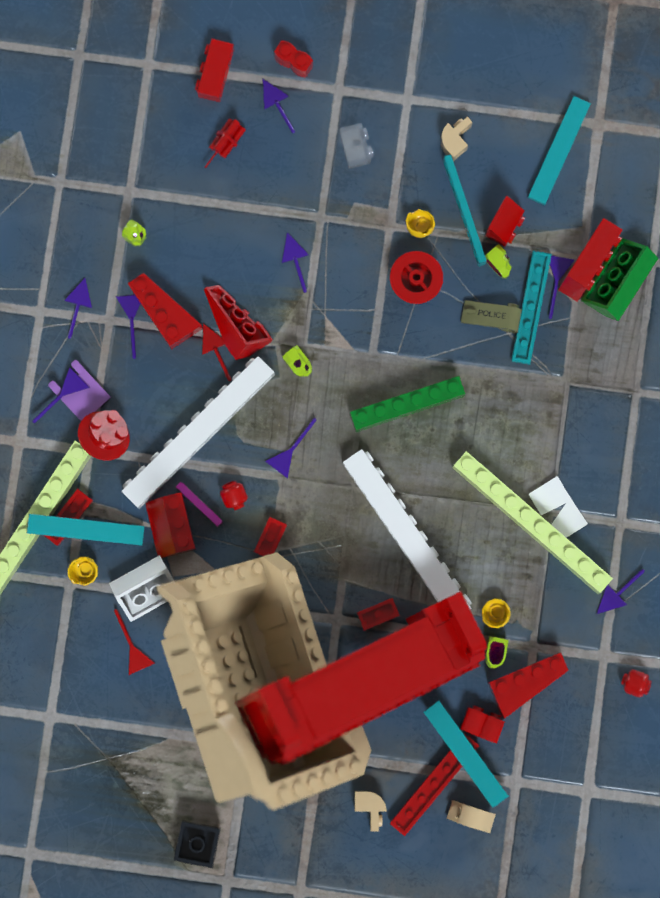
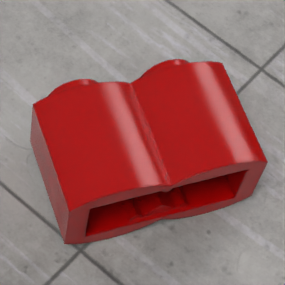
[274,41,313,78]
[459,705,505,744]

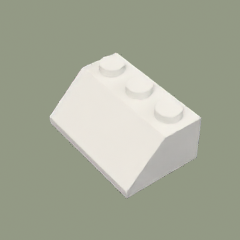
[109,555,174,622]

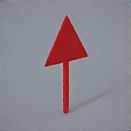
[202,323,232,381]

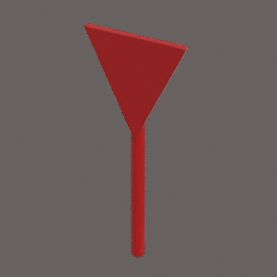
[114,609,155,675]

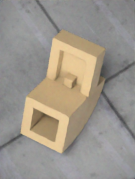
[441,117,473,161]
[355,791,386,831]
[447,800,496,833]

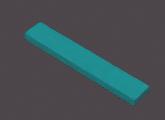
[528,96,591,206]
[443,154,487,266]
[511,250,552,365]
[26,514,145,545]
[423,701,509,808]

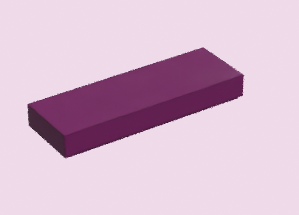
[176,482,223,528]

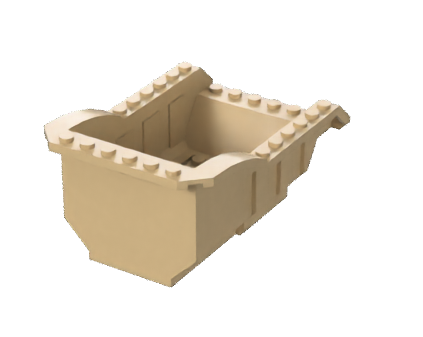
[157,552,371,810]

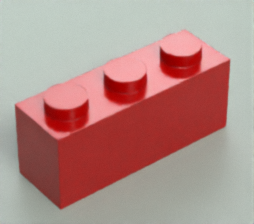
[195,39,234,102]

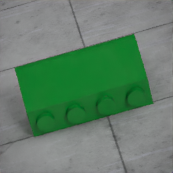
[581,238,658,321]

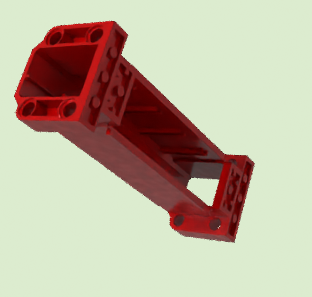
[234,591,487,766]

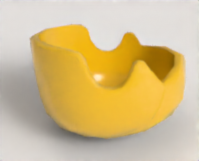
[405,209,435,238]
[68,556,98,586]
[482,598,511,628]

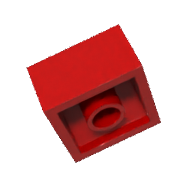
[485,196,525,247]

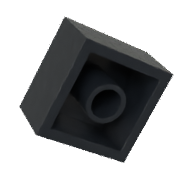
[174,820,221,868]

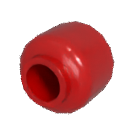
[220,480,248,510]
[621,669,652,698]

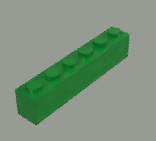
[350,376,465,432]

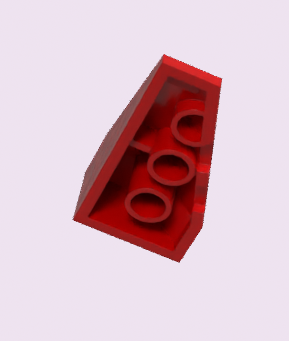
[204,285,273,360]

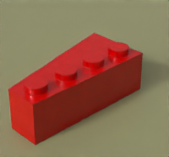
[559,218,623,302]
[128,273,203,350]
[488,653,569,719]

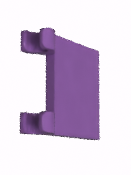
[48,360,111,421]

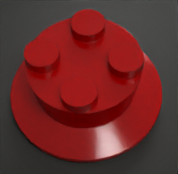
[390,251,443,304]
[78,410,130,461]

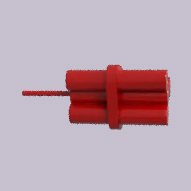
[205,118,246,168]

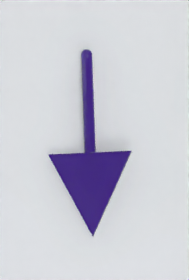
[263,79,295,133]
[282,232,309,293]
[64,278,92,339]
[597,569,645,614]

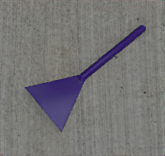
[549,256,574,319]
[116,295,140,359]
[32,367,90,423]
[265,418,316,479]

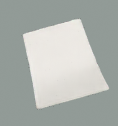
[529,476,588,538]

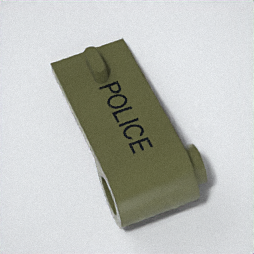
[461,300,522,333]

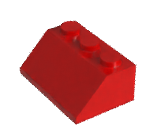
[145,492,196,558]

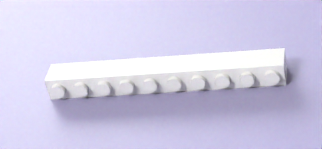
[122,356,275,509]
[343,449,472,609]

